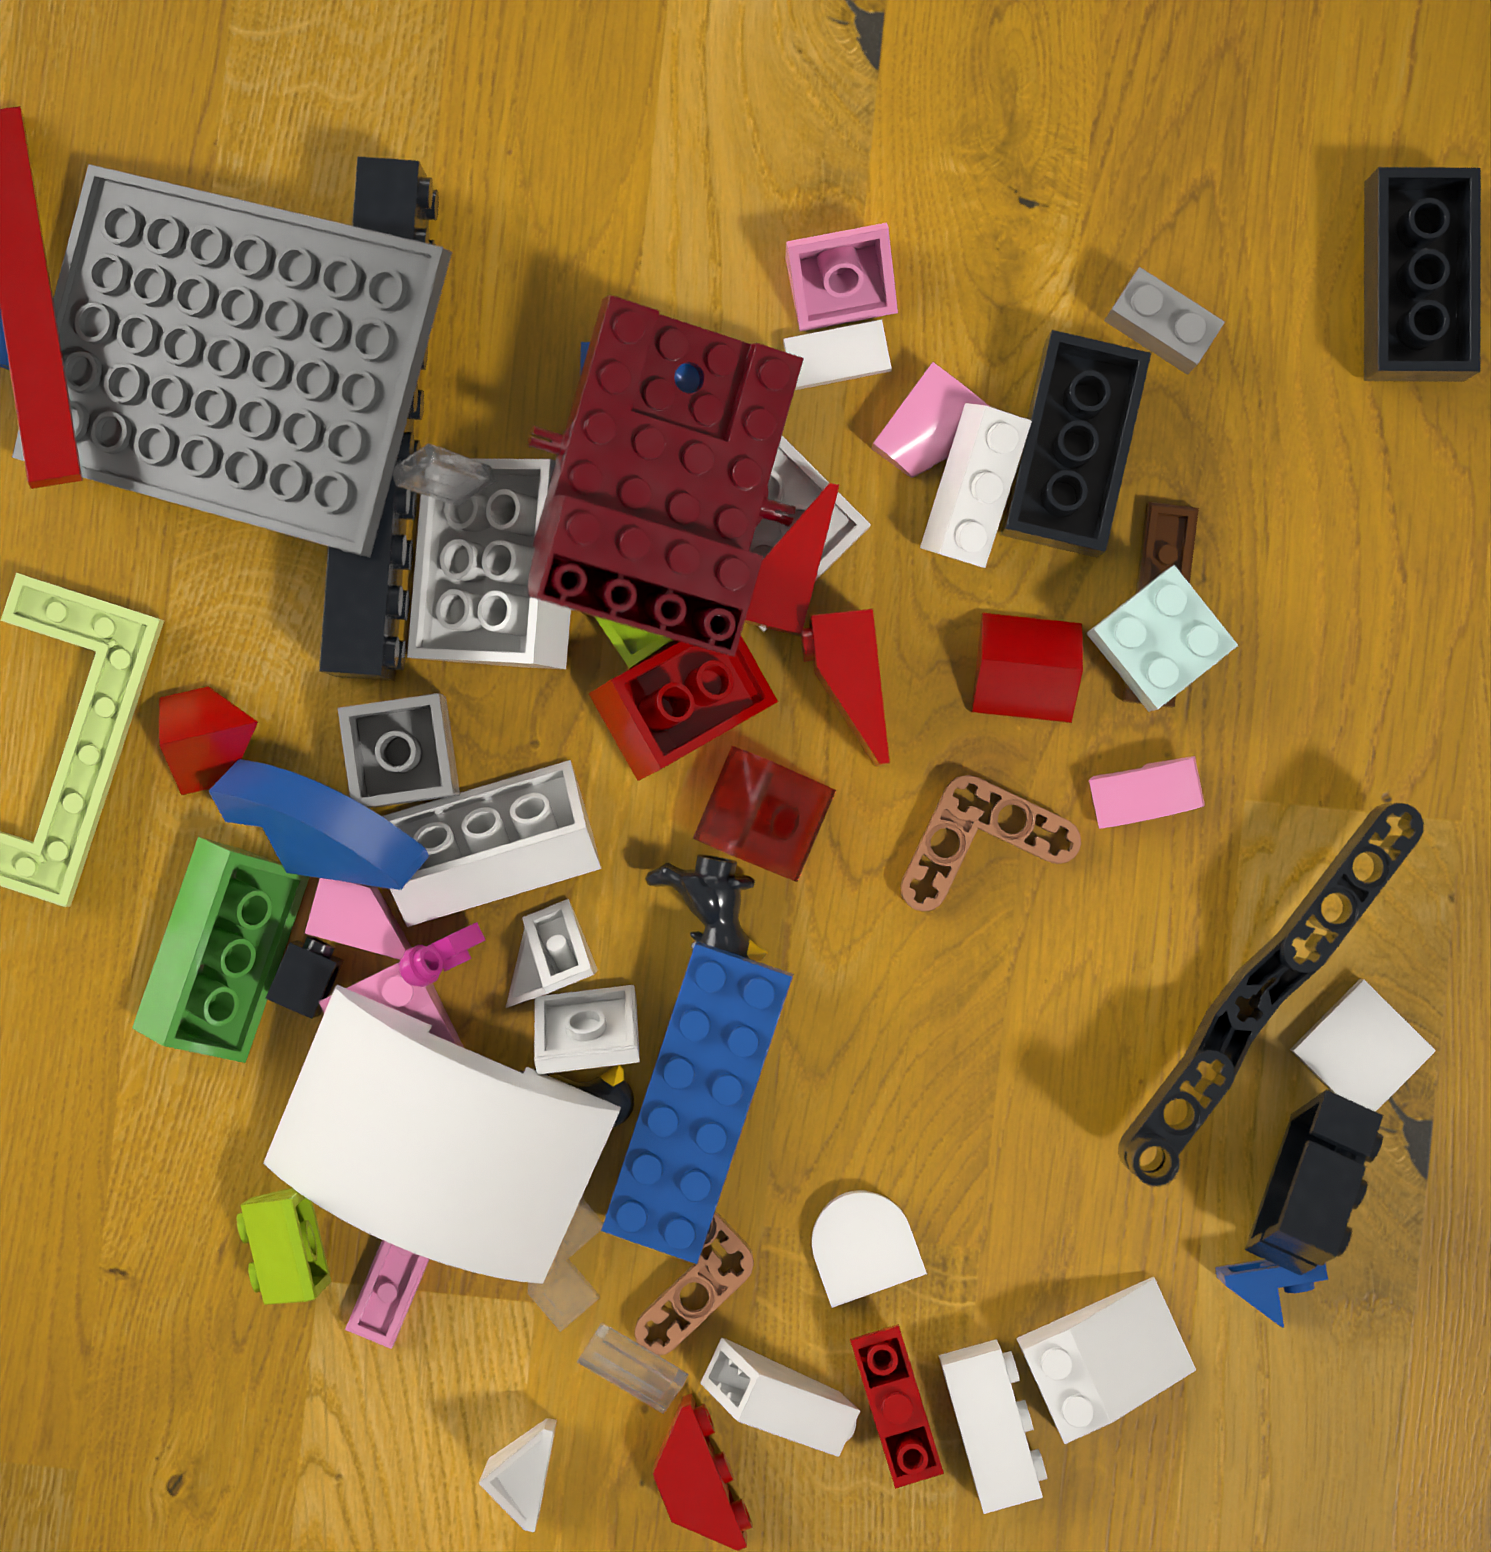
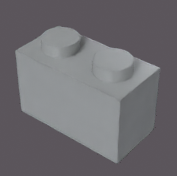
[1104,267,1225,375]

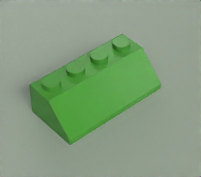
[132,837,310,1063]

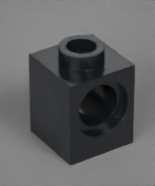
[265,936,344,1019]

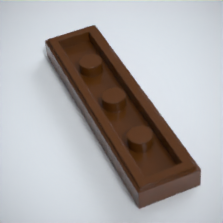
[1122,502,1199,708]

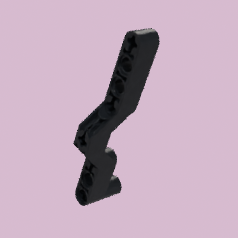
[1118,803,1424,1187]

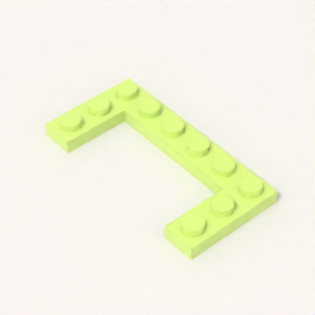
[0,573,164,907]

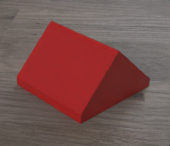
[971,613,1083,723]

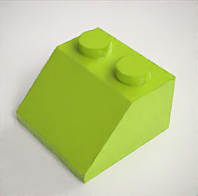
[237,1188,332,1305]

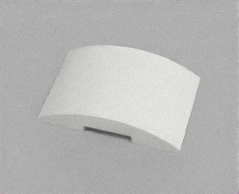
[263,985,621,1284]

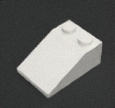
[1016,1277,1196,1444]

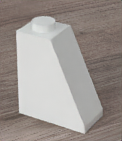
[701,1338,860,1457]

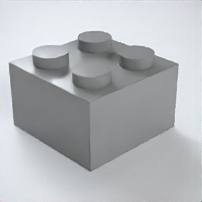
[338,693,460,809]

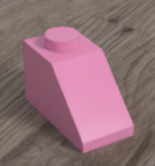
[305,878,412,960]

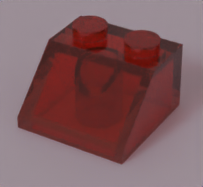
[692,745,836,882]

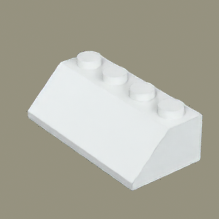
[382,760,601,927]

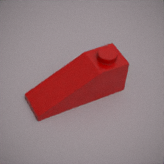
[744,483,840,637]

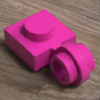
[399,922,485,987]

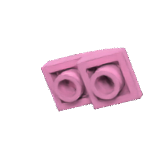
[1089,756,1205,829]

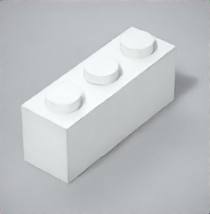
[920,403,1032,568]
[939,1339,1048,1514]

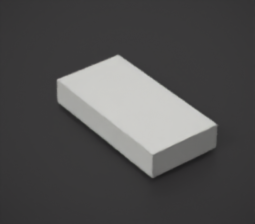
[783,320,892,390]

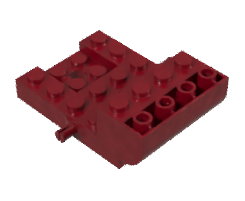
[527,295,804,657]

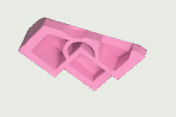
[872,362,990,478]

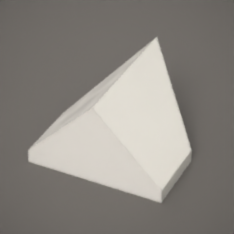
[506,899,598,1008]
[479,1418,557,1532]

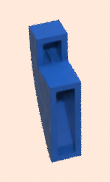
[209,759,429,890]

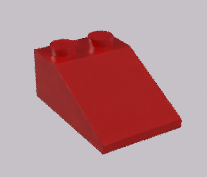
[801,609,890,766]
[588,636,778,781]

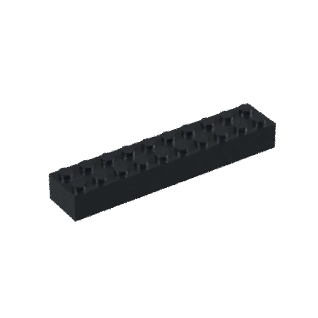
[319,156,439,681]

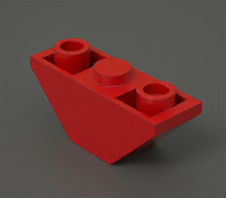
[850,1324,944,1489]
[652,1393,753,1551]

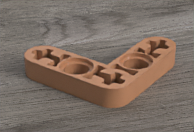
[900,775,1081,911]
[635,1210,754,1356]

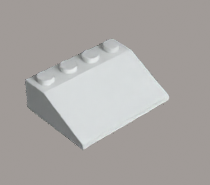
[407,458,571,669]

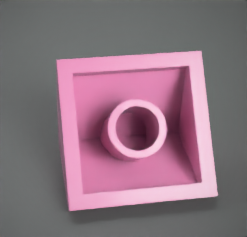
[785,223,898,332]

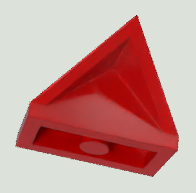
[159,686,258,795]

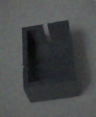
[1245,1090,1384,1276]

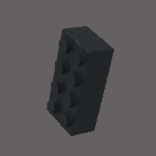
[1364,167,1481,382]
[1000,330,1151,558]

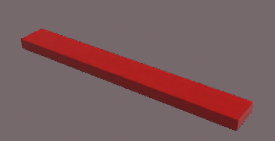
[0,106,83,489]

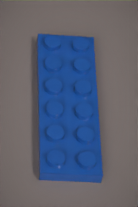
[601,941,794,1264]

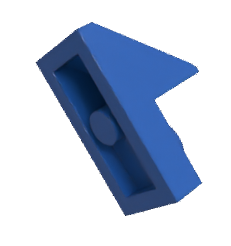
[1215,1259,1328,1328]

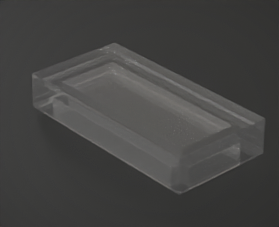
[392,444,496,506]
[577,1322,688,1414]

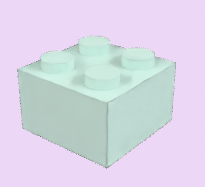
[1086,565,1238,712]

